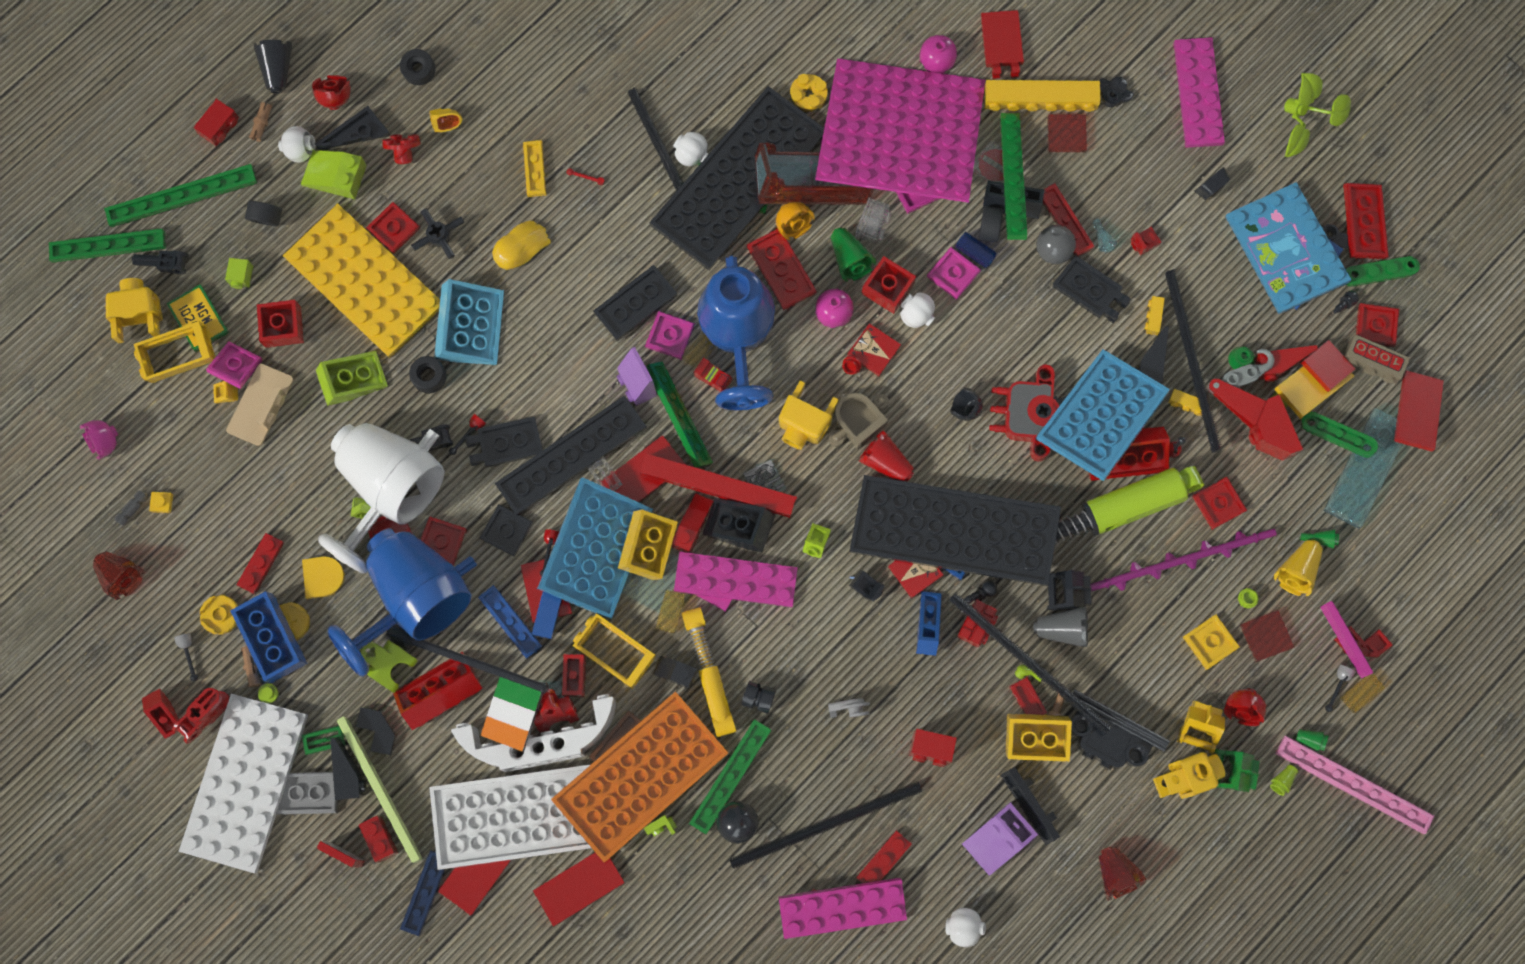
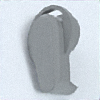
[828,698,870,718]

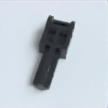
[131,250,189,274]
[408,424,454,452]

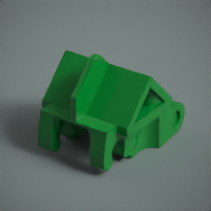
[1214,749,1260,793]

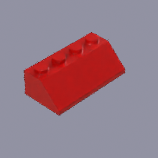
[1089,426,1170,481]
[393,651,483,730]

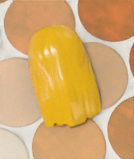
[492,220,551,270]

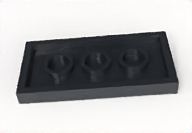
[593,265,678,342]

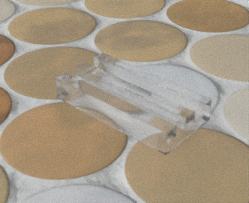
[587,457,623,491]

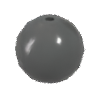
[1036,224,1076,265]

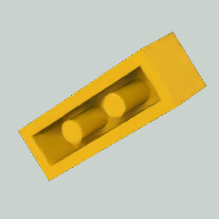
[1144,296,1165,336]
[1168,389,1209,416]

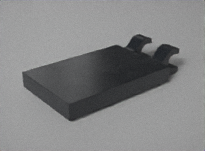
[1052,255,1131,324]
[465,416,543,468]

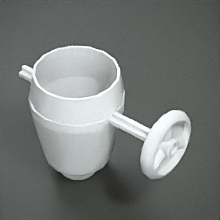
[318,423,445,573]

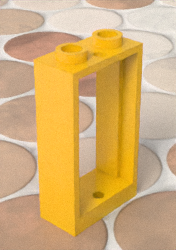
[134,321,216,383]
[573,613,656,690]

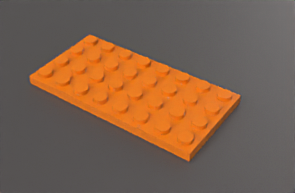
[551,691,728,863]

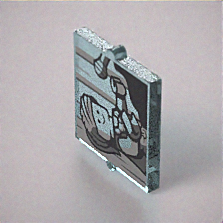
[743,459,787,492]

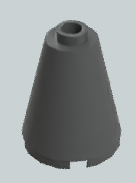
[1033,607,1088,647]

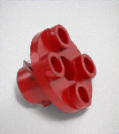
[382,134,421,165]

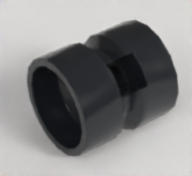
[741,680,776,714]

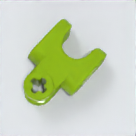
[359,639,418,693]

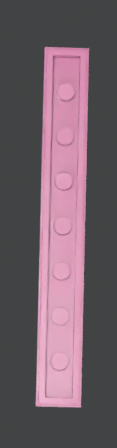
[1275,736,1434,834]

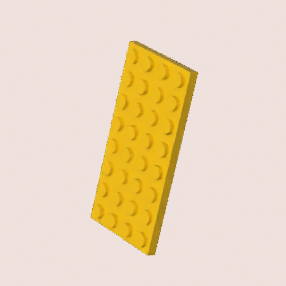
[283,203,440,358]

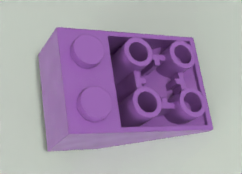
[962,803,1038,876]

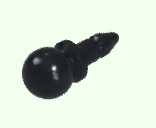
[1333,290,1359,314]
[963,581,997,604]

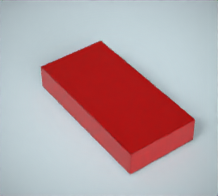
[1009,677,1047,715]

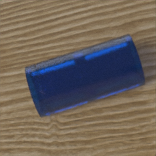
[955,231,998,269]

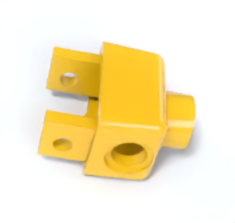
[105,278,163,343]
[779,381,838,450]
[1153,752,1225,799]

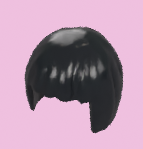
[950,387,983,421]

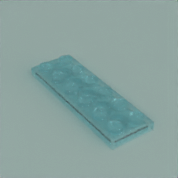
[1323,408,1402,529]

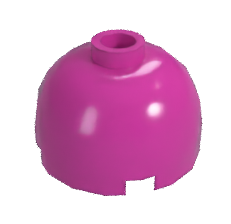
[919,35,957,74]
[815,288,853,328]
[80,420,118,460]

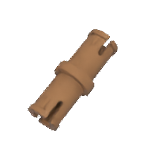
[249,102,272,142]
[241,646,262,688]

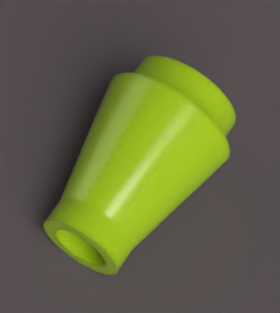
[1270,765,1298,796]

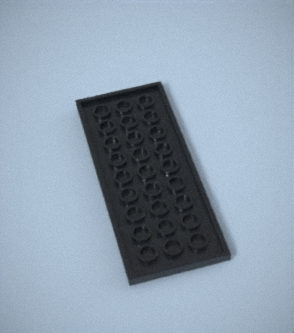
[649,86,824,271]
[849,475,1061,586]

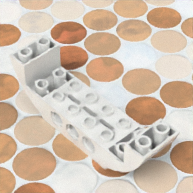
[451,694,617,772]

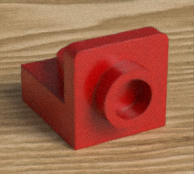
[1131,227,1162,256]

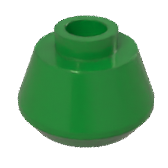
[1228,346,1255,370]

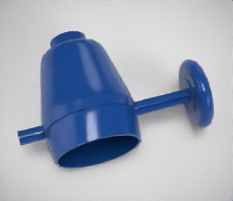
[697,256,775,411]
[328,529,477,676]

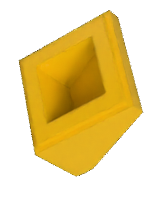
[213,381,238,403]

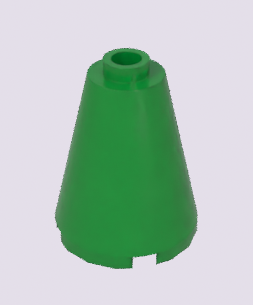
[830,228,876,282]

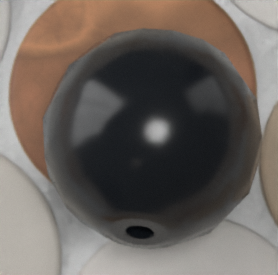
[716,801,759,844]

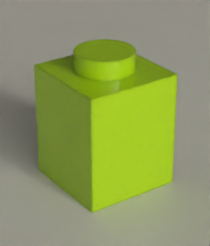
[225,258,253,289]

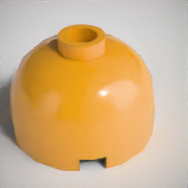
[776,201,815,240]

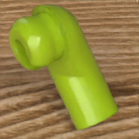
[1015,664,1042,682]

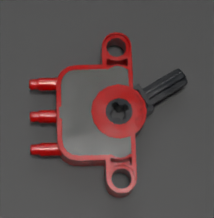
[989,364,1068,462]

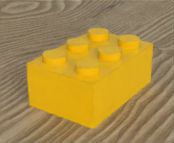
[618,510,678,580]
[1006,714,1072,762]

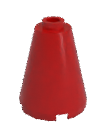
[858,430,914,482]

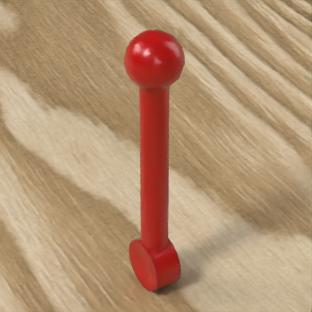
[566,168,605,186]

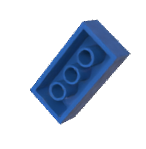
[230,591,308,683]

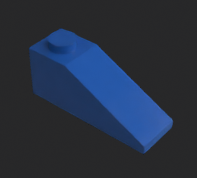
[916,591,941,656]

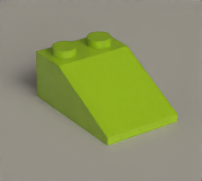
[301,150,367,199]
[316,351,388,406]

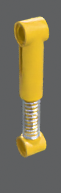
[681,607,736,737]

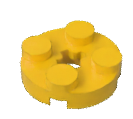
[790,74,828,112]

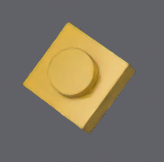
[149,492,173,513]

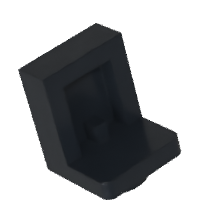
[849,570,885,602]

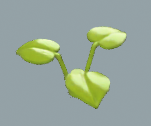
[1284,73,1351,157]

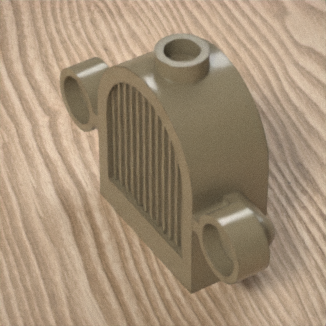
[828,393,889,450]

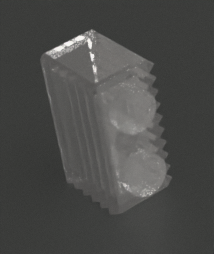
[855,198,892,245]

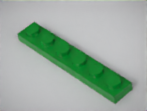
[48,229,166,263]
[646,362,713,469]
[689,719,772,835]

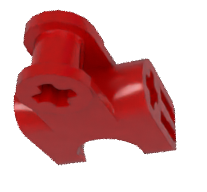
[172,688,230,744]
[534,689,579,734]

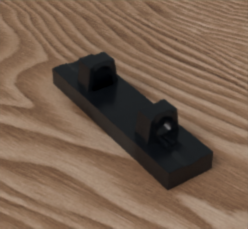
[1000,766,1060,845]

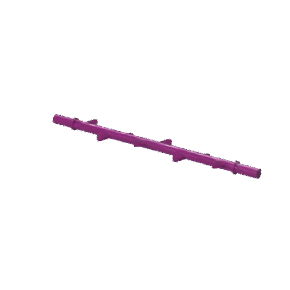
[1090,528,1277,592]

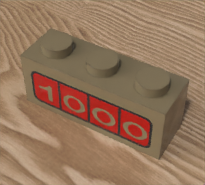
[1343,334,1410,384]

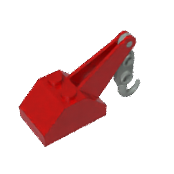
[1207,349,1303,461]

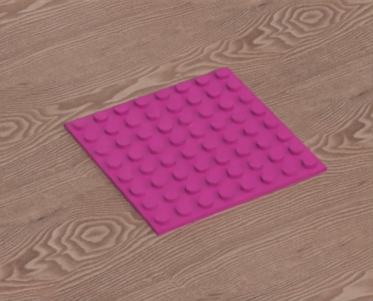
[815,58,985,203]

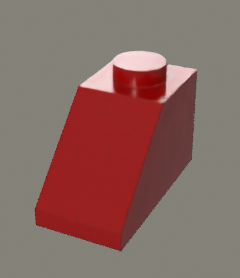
[142,688,179,739]

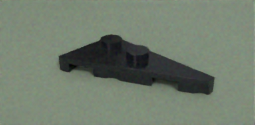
[315,106,390,150]

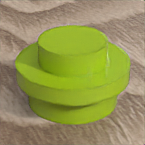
[1238,588,1259,609]
[258,683,279,704]

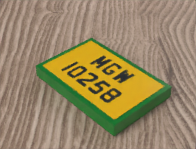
[167,284,229,352]

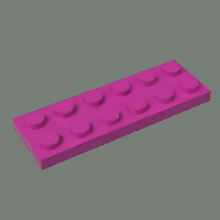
[1173,38,1225,148]
[674,552,797,608]
[778,878,907,939]

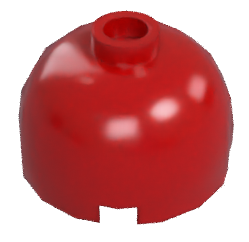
[312,75,351,110]
[1223,688,1267,726]

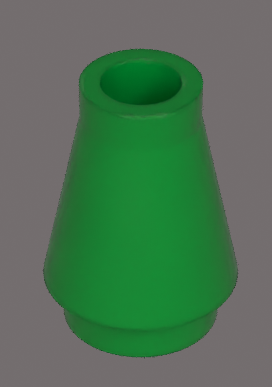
[1296,729,1328,751]

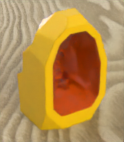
[429,108,463,132]

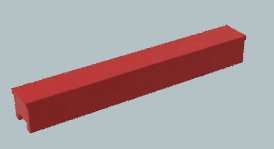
[640,453,797,518]

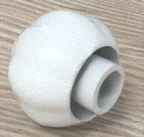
[278,126,316,163]
[673,132,708,167]
[900,293,935,328]
[946,908,986,947]

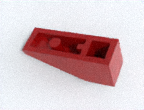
[1255,345,1318,382]
[672,493,714,553]

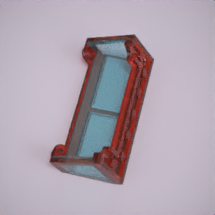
[755,143,874,205]

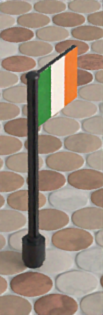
[386,625,549,751]

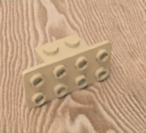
[226,364,294,446]

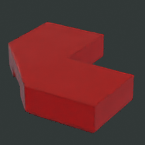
[1334,626,1393,658]

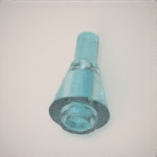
[1092,219,1117,253]

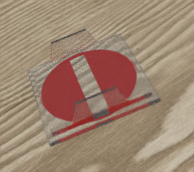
[973,140,1004,183]

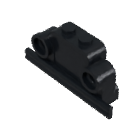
[1071,689,1170,771]

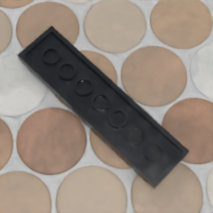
[495,395,647,515]

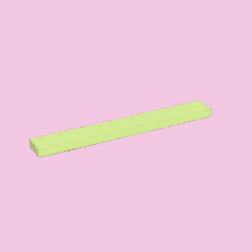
[337,716,423,863]

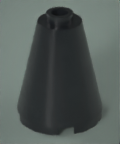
[254,40,292,94]

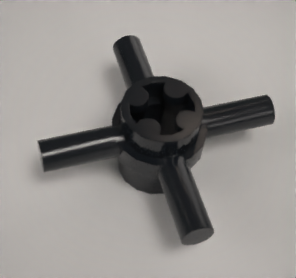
[411,208,465,259]

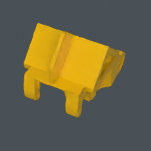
[1177,700,1225,754]

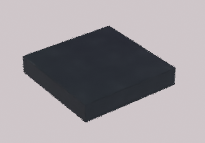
[479,504,533,557]

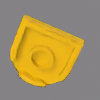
[302,557,345,599]

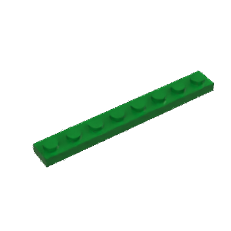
[1000,113,1027,240]
[104,164,257,228]

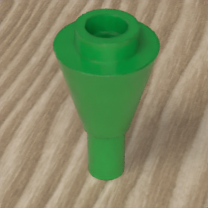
[1300,529,1339,549]

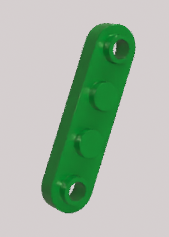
[1345,256,1420,287]
[1301,412,1378,458]

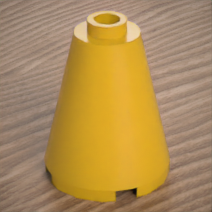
[1274,540,1323,596]

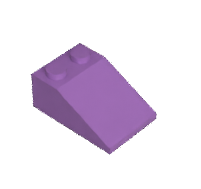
[616,347,657,406]

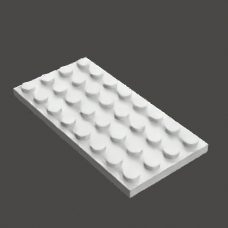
[179,694,308,874]
[430,765,591,870]

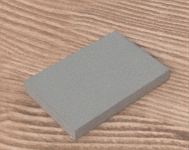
[276,772,338,815]

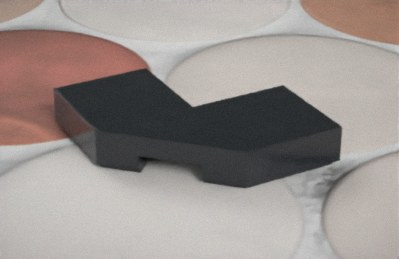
[356,707,396,756]

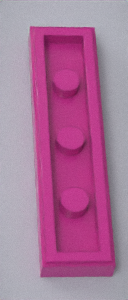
[1320,601,1373,678]

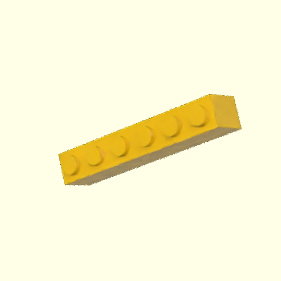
[984,80,1100,112]

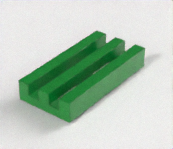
[302,726,347,755]

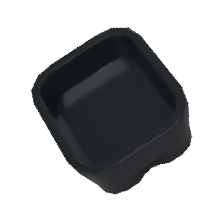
[1194,167,1231,200]

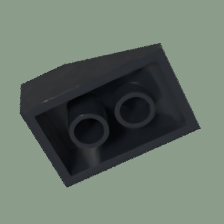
[703,498,775,553]

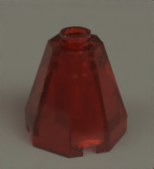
[93,551,144,600]
[1098,846,1147,901]

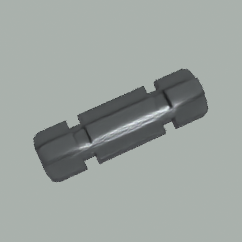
[114,490,147,525]

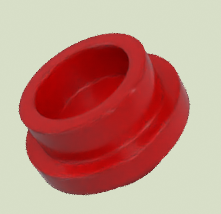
[842,355,861,375]

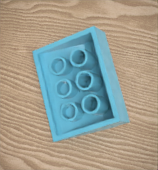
[434,279,504,365]

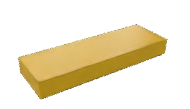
[523,140,547,197]

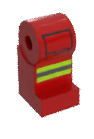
[694,357,733,392]

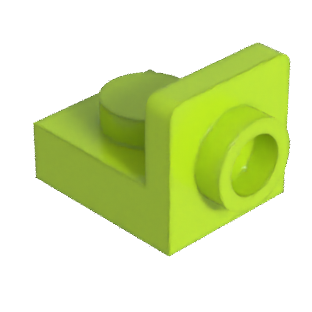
[351,497,371,519]
[803,523,831,558]
[644,815,677,837]

